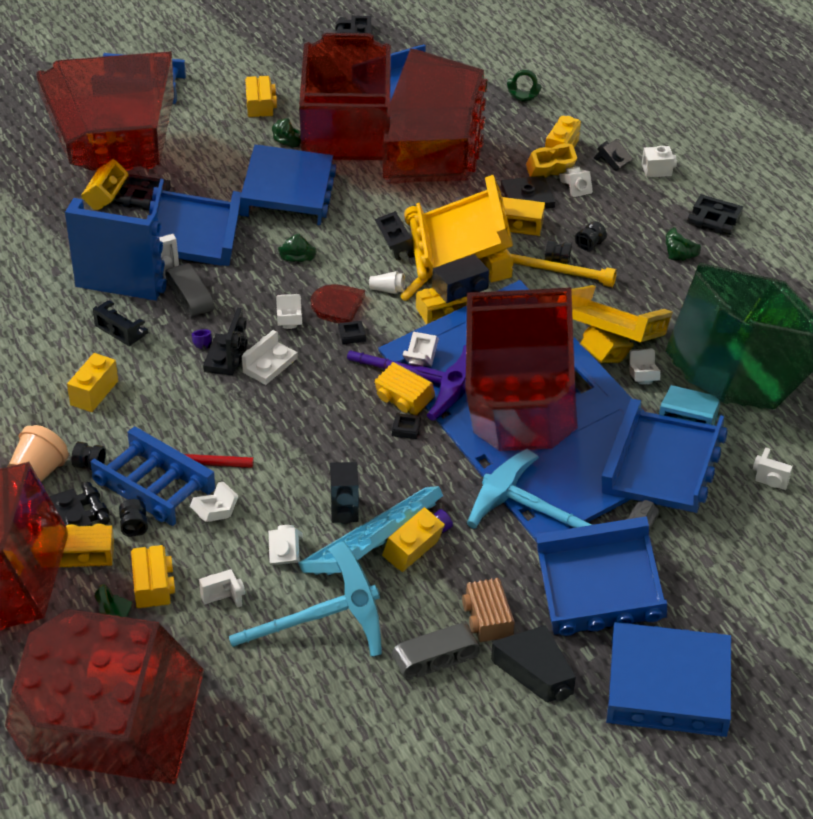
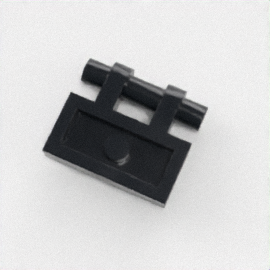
[335,15,371,45]
[115,174,171,211]
[687,194,744,235]
[48,482,110,527]

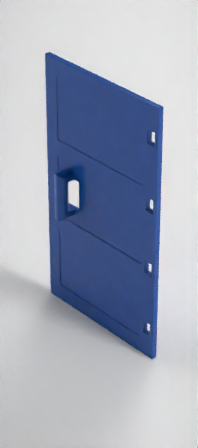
[378,280,645,541]

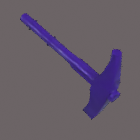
[347,345,478,421]

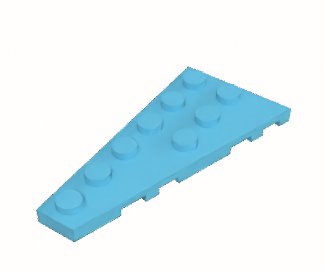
[298,486,443,575]

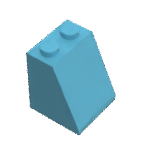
[659,385,721,425]

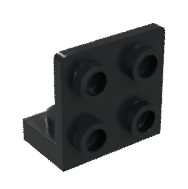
[203,307,248,376]

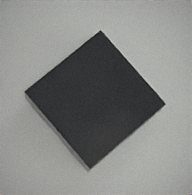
[338,321,366,345]
[392,413,421,439]

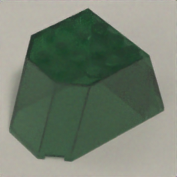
[665,262,813,410]

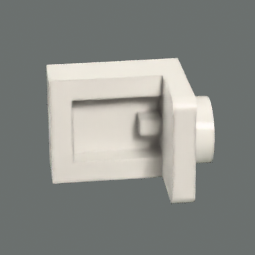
[559,167,593,197]
[276,294,302,329]
[403,332,439,367]
[629,348,660,385]
[753,447,792,490]
[190,482,238,522]
[268,525,303,565]
[199,569,245,608]

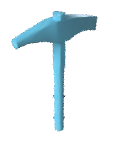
[467,449,592,529]
[229,541,382,656]

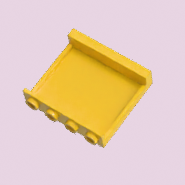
[415,175,513,274]
[557,285,673,342]

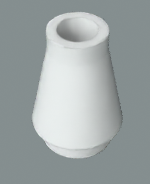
[369,271,405,295]

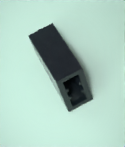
[491,625,576,703]

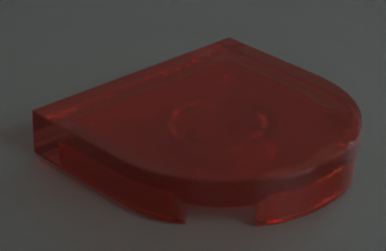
[311,284,365,323]

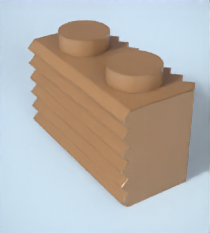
[462,578,515,642]

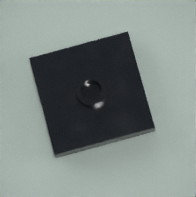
[501,175,555,209]

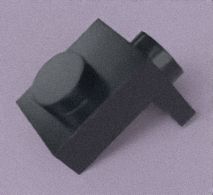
[593,138,633,171]

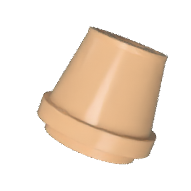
[7,425,69,487]

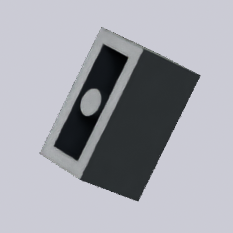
[432,254,489,303]
[330,462,359,524]

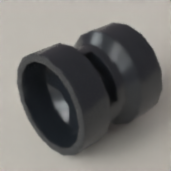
[575,221,607,252]
[545,239,572,264]
[71,441,106,470]
[119,499,148,537]

